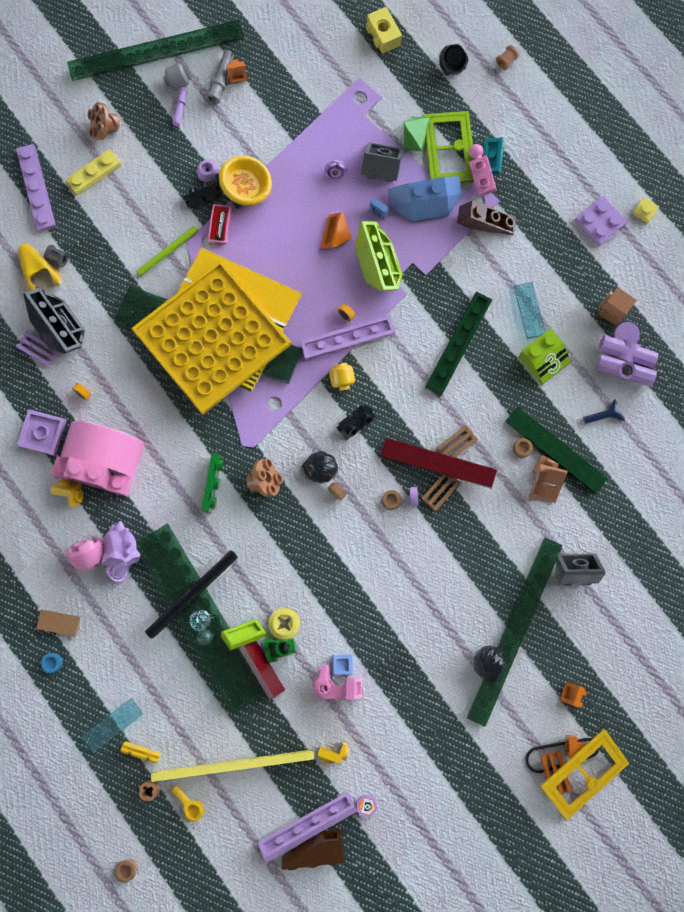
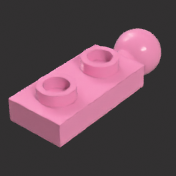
[469,144,497,197]

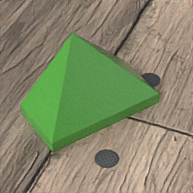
[404,116,430,151]

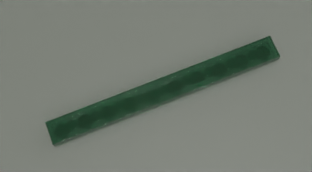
[67,20,244,81]
[466,537,563,727]

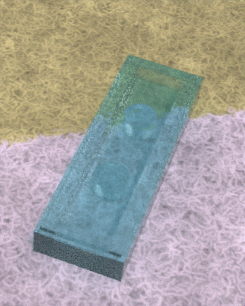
[513,282,546,339]
[82,698,143,753]

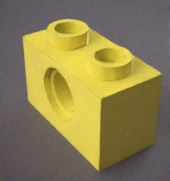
[365,7,402,54]

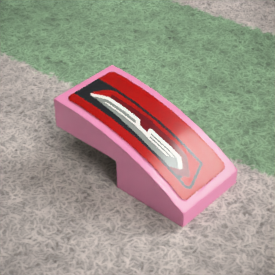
[208,204,232,243]

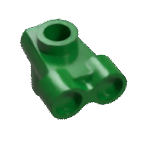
[264,638,297,663]

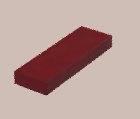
[239,641,285,700]

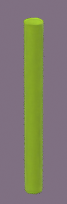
[136,226,198,276]

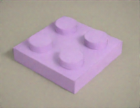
[575,196,627,246]
[17,409,67,456]

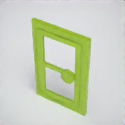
[422,111,475,183]

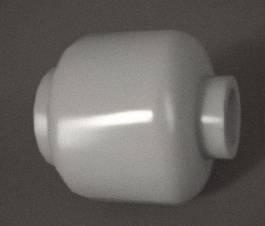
[163,63,191,91]

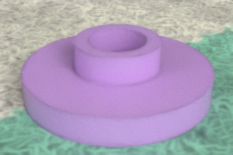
[614,322,640,343]

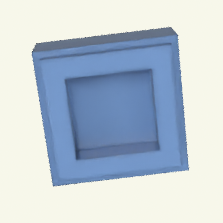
[369,197,389,220]

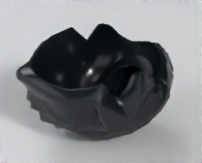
[439,44,468,76]
[302,451,339,483]
[474,645,505,682]

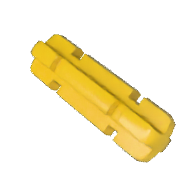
[121,742,161,763]

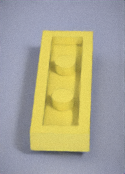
[65,149,122,196]

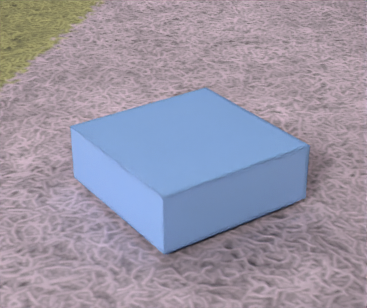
[332,655,353,676]

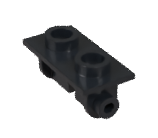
[183,180,222,209]
[336,404,375,441]

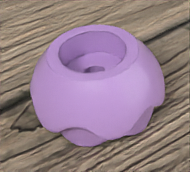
[196,160,219,182]
[324,160,347,181]

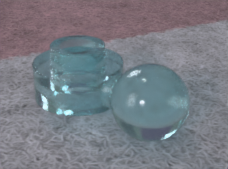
[189,609,213,646]

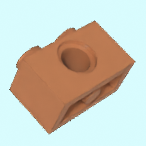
[598,287,637,326]

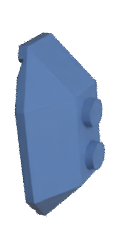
[388,176,462,222]

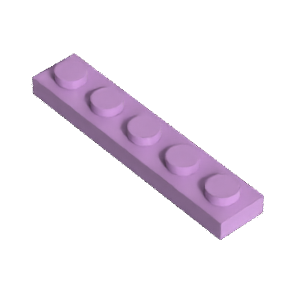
[16,144,56,233]
[300,315,395,360]
[258,792,357,862]

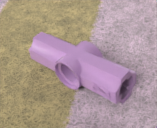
[598,335,658,368]
[596,354,657,387]

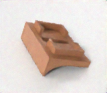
[529,464,567,503]

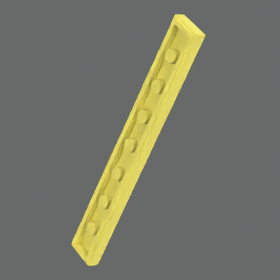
[151,749,315,782]

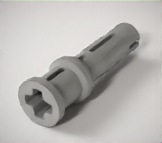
[205,50,235,104]

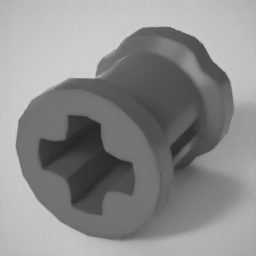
[44,245,69,267]

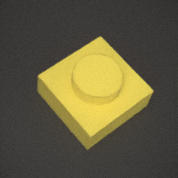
[632,197,659,224]

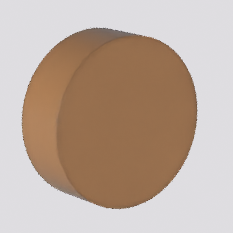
[513,438,533,458]
[327,483,346,501]
[382,490,401,510]
[115,859,137,882]

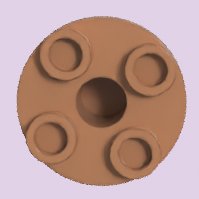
[87,102,120,140]
[246,458,283,497]

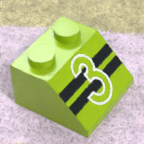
[518,328,571,385]

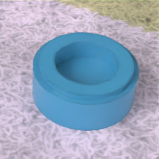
[41,653,63,673]

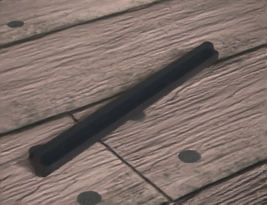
[145,550,238,639]

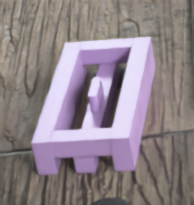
[16,331,59,367]

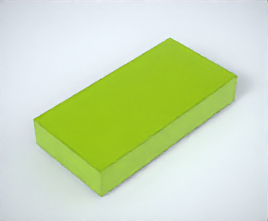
[221,619,266,650]

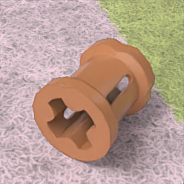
[496,45,519,70]
[139,780,160,801]

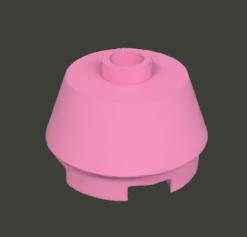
[65,536,104,571]

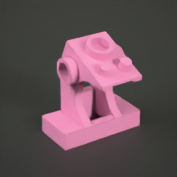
[312,665,362,700]

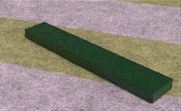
[425,291,493,396]
[505,406,608,494]

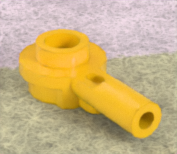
[171,785,205,822]

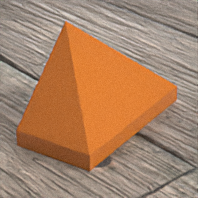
[320,212,352,250]

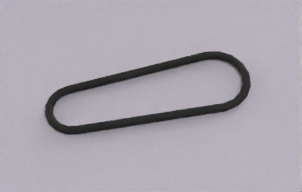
[526,738,599,773]

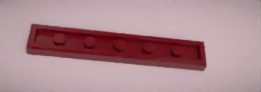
[381,438,497,489]

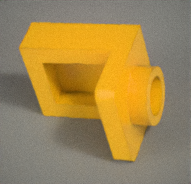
[50,479,83,507]
[317,741,349,764]

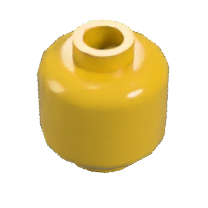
[329,362,355,391]

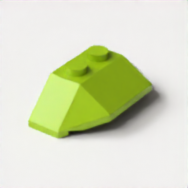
[355,221,403,291]

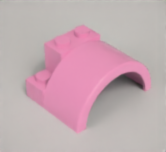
[51,421,144,497]

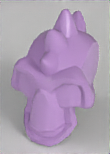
[102,521,140,583]

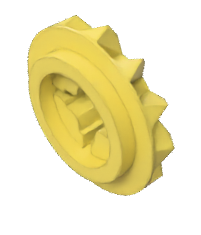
[269,608,300,639]

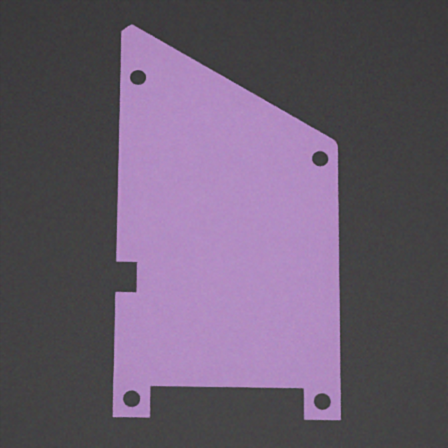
[187,78,500,447]

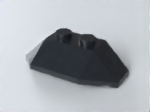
[23,288,85,354]

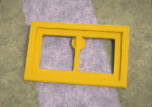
[540,729,629,820]

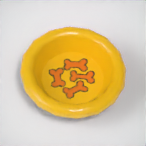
[219,155,272,206]

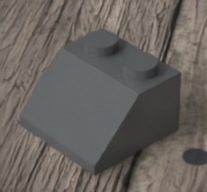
[361,142,404,182]
[555,553,605,586]

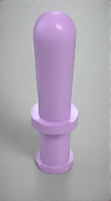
[172,87,188,127]

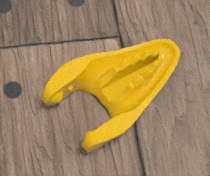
[18,243,61,291]

